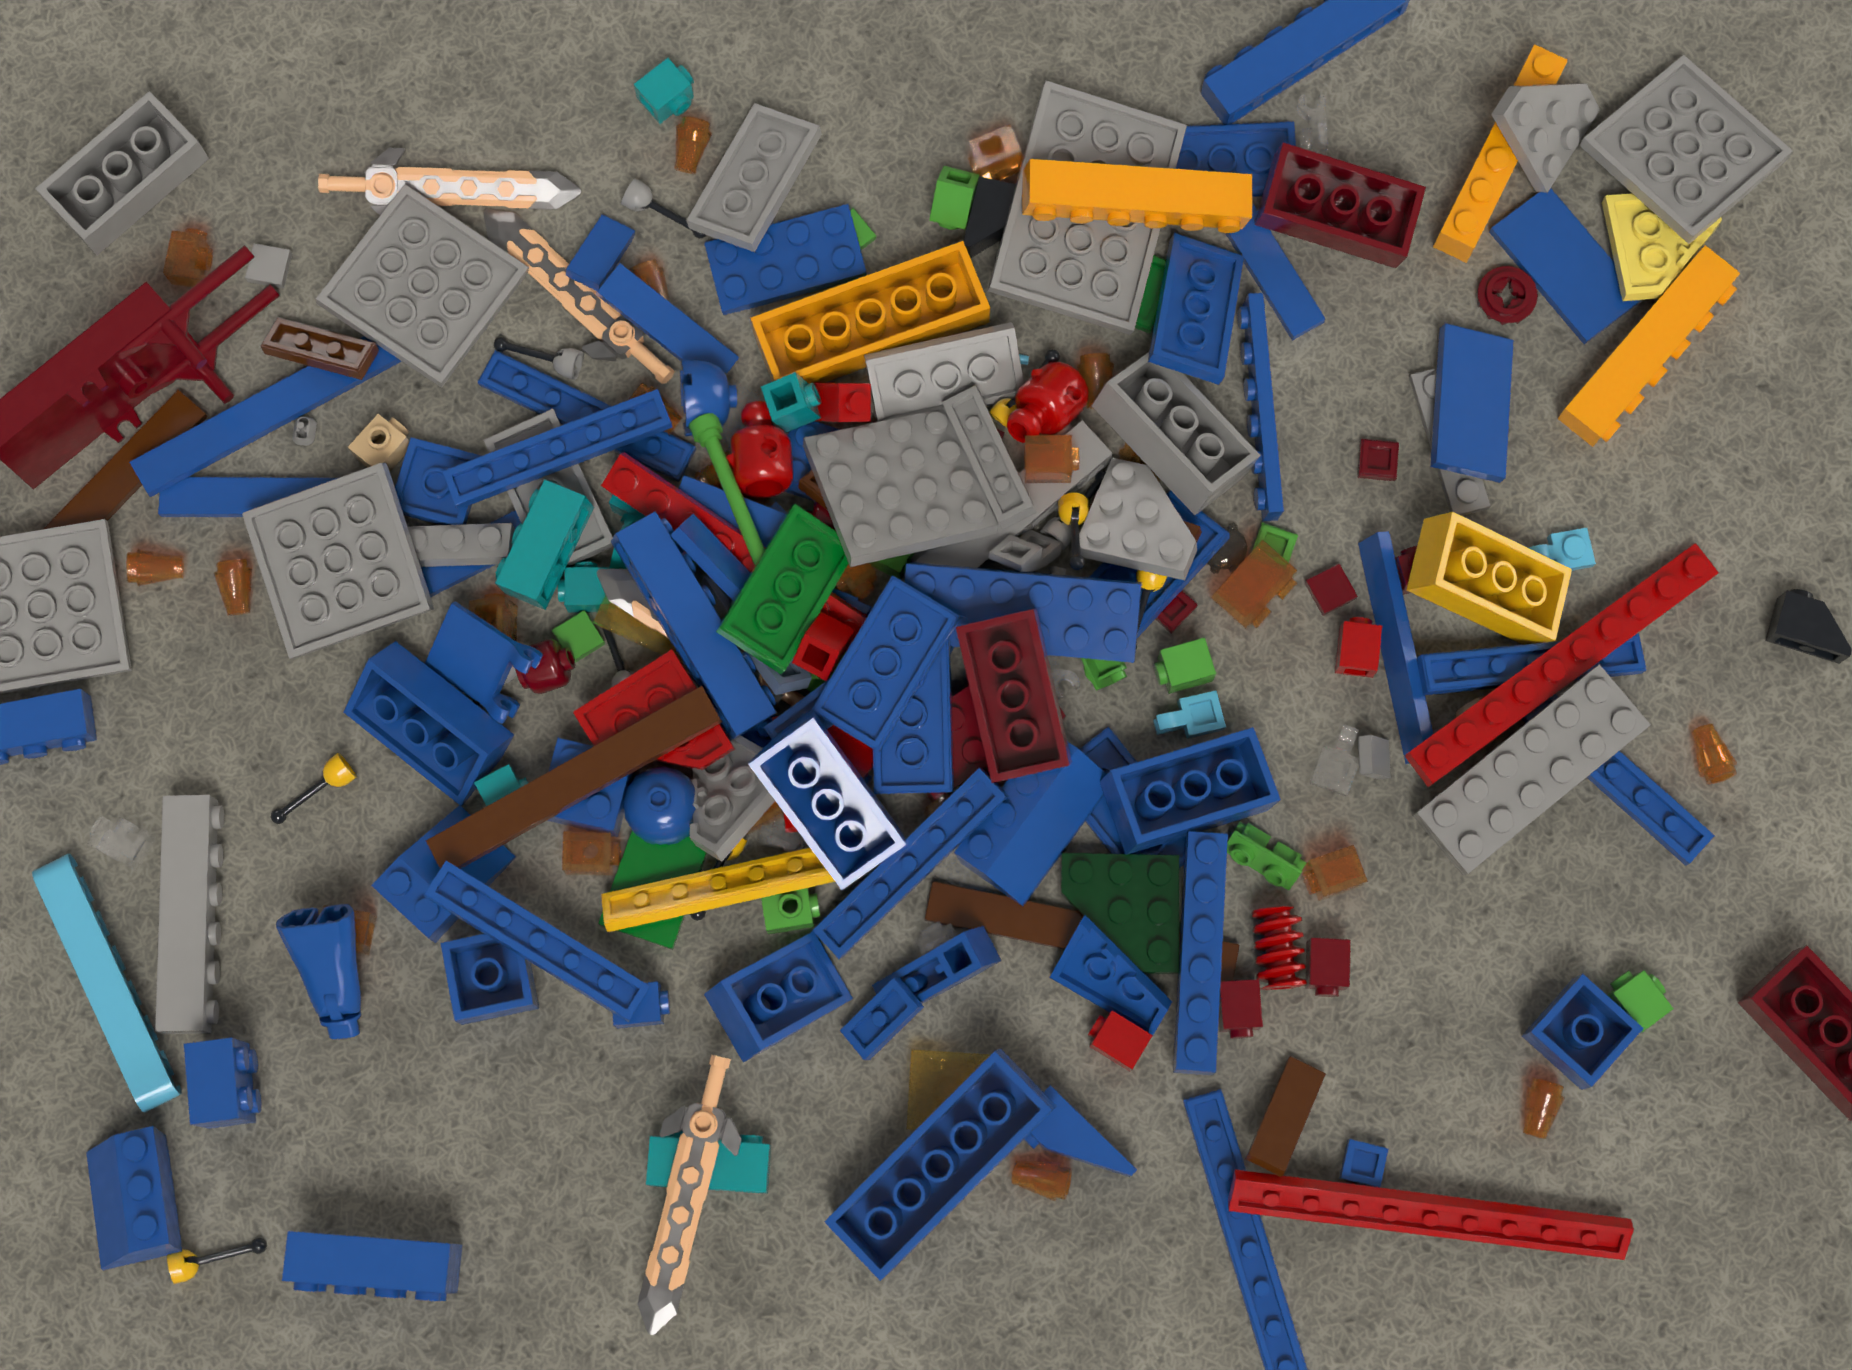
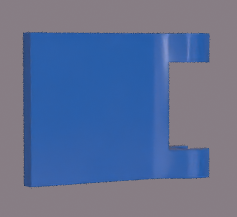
[425,601,543,724]

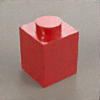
[814,383,871,422]
[792,612,855,681]
[1335,617,1382,678]
[1088,1011,1153,1072]

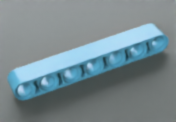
[32,853,182,1113]

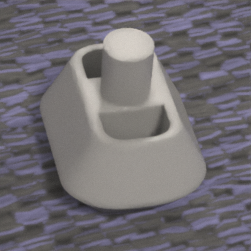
[292,416,317,446]

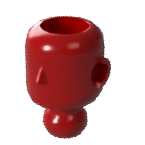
[1007,362,1089,443]
[726,401,793,498]

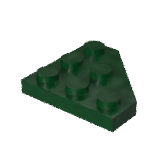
[1061,853,1179,974]

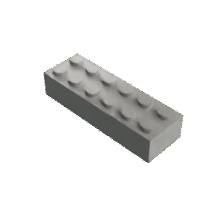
[1413,664,1651,875]

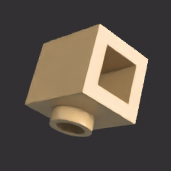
[348,414,409,472]

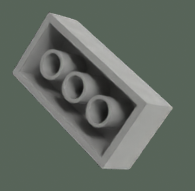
[35,91,209,256]
[1092,352,1261,515]

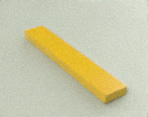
[601,848,835,932]

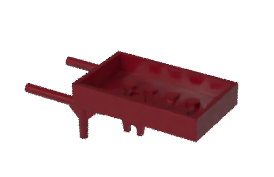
[0,245,280,490]

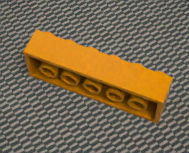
[750,241,990,384]

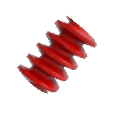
[1252,906,1307,990]

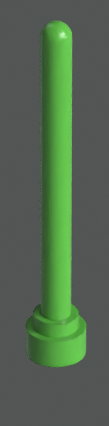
[689,413,765,565]

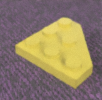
[1602,193,1722,301]

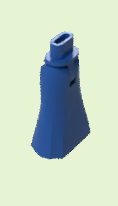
[276,904,362,1039]

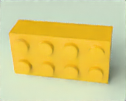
[1406,512,1572,645]

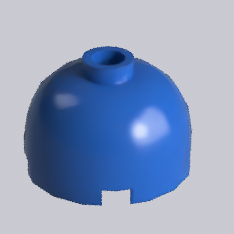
[680,360,737,436]
[623,766,696,845]

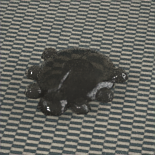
[1207,522,1248,574]

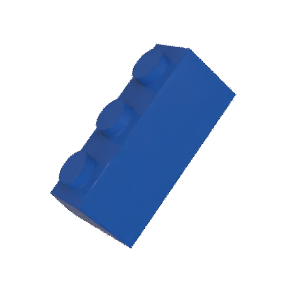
[86,1126,182,1270]

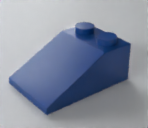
[371,805,516,943]
[704,932,853,1063]

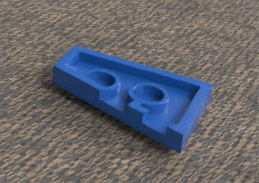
[1049,915,1172,1035]

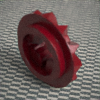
[1476,266,1538,325]

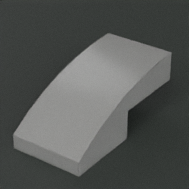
[989,529,1062,572]

